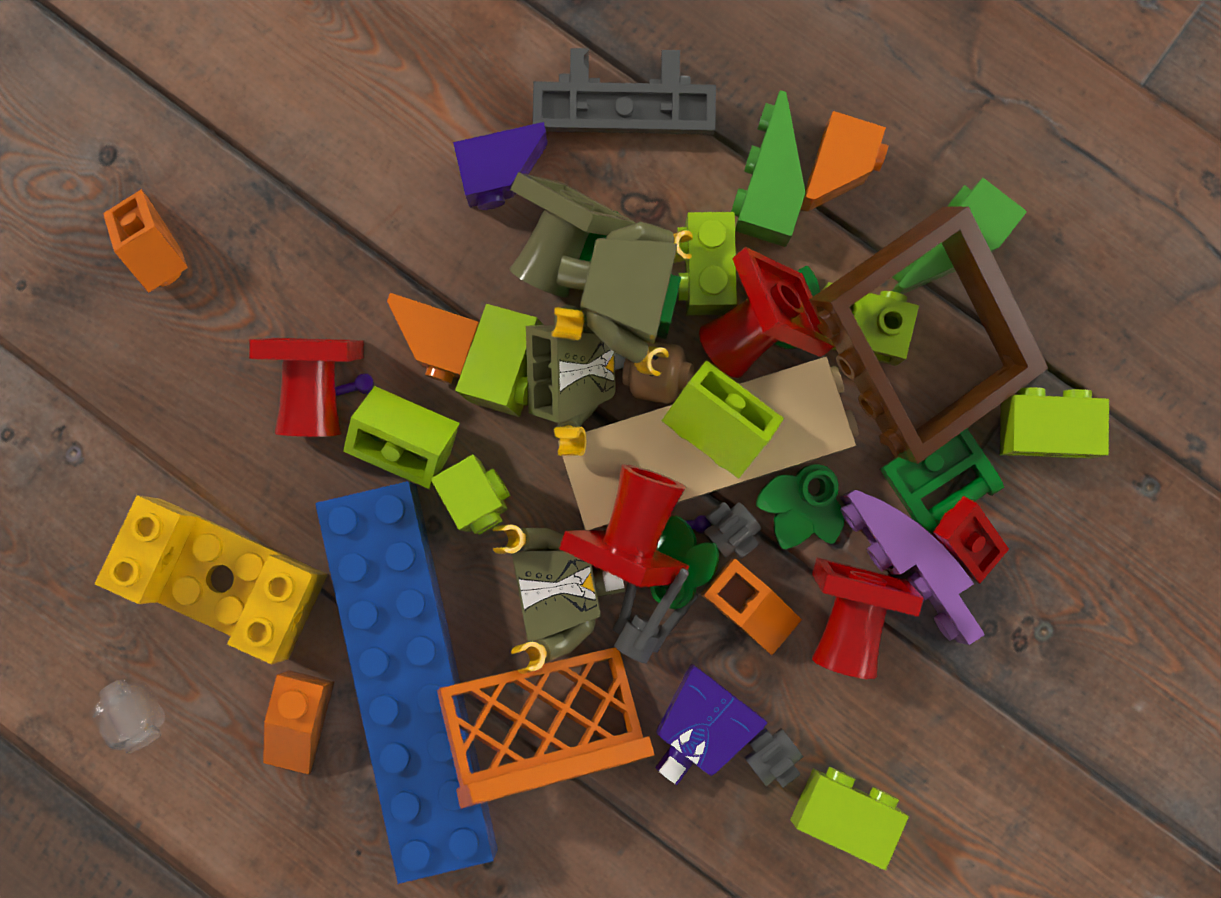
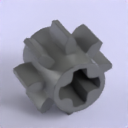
[703,502,762,559]
[744,727,803,788]

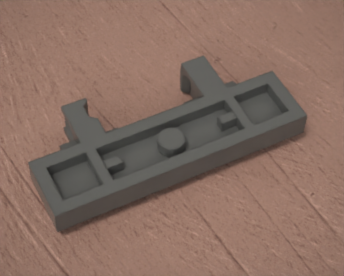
[533,48,716,135]

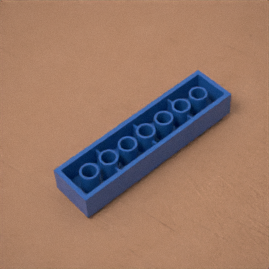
[315,481,498,884]

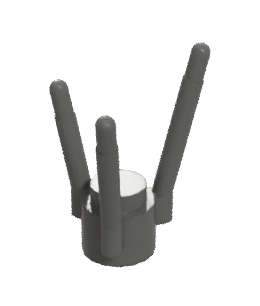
[612,568,698,664]

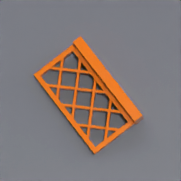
[437,647,655,809]

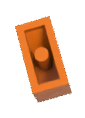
[801,111,888,212]
[103,189,188,293]
[387,293,479,384]
[263,670,335,775]

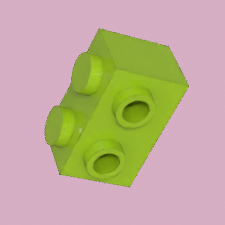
[677,212,737,315]
[823,279,919,366]
[455,304,543,417]
[661,360,784,479]
[343,386,460,489]
[1000,387,1109,459]
[430,455,510,535]
[790,766,909,871]

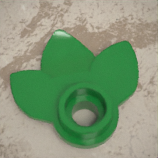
[756,464,844,549]
[650,515,719,609]

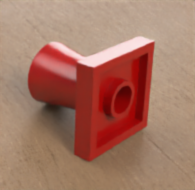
[699,247,835,378]
[249,338,364,437]
[559,464,689,588]
[812,557,924,679]

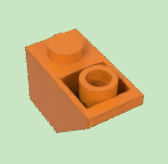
[700,558,802,655]

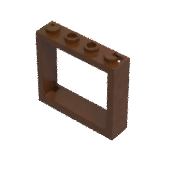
[809,206,1048,464]

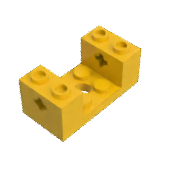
[95,495,328,664]

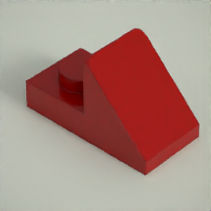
[932,496,1009,584]

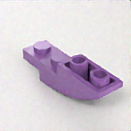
[840,490,985,645]

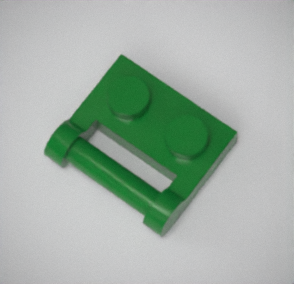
[880,428,1004,535]

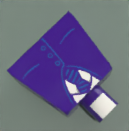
[655,664,768,785]

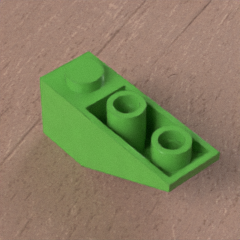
[731,90,805,247]
[891,178,1027,294]

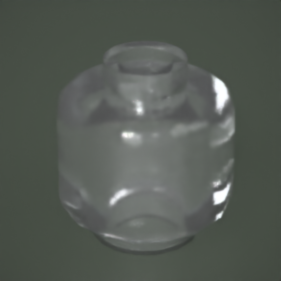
[91,679,166,754]

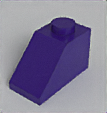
[453,122,548,210]

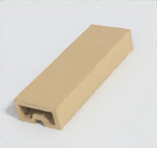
[558,356,859,530]

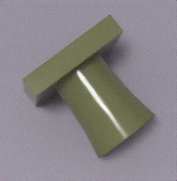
[510,172,635,297]

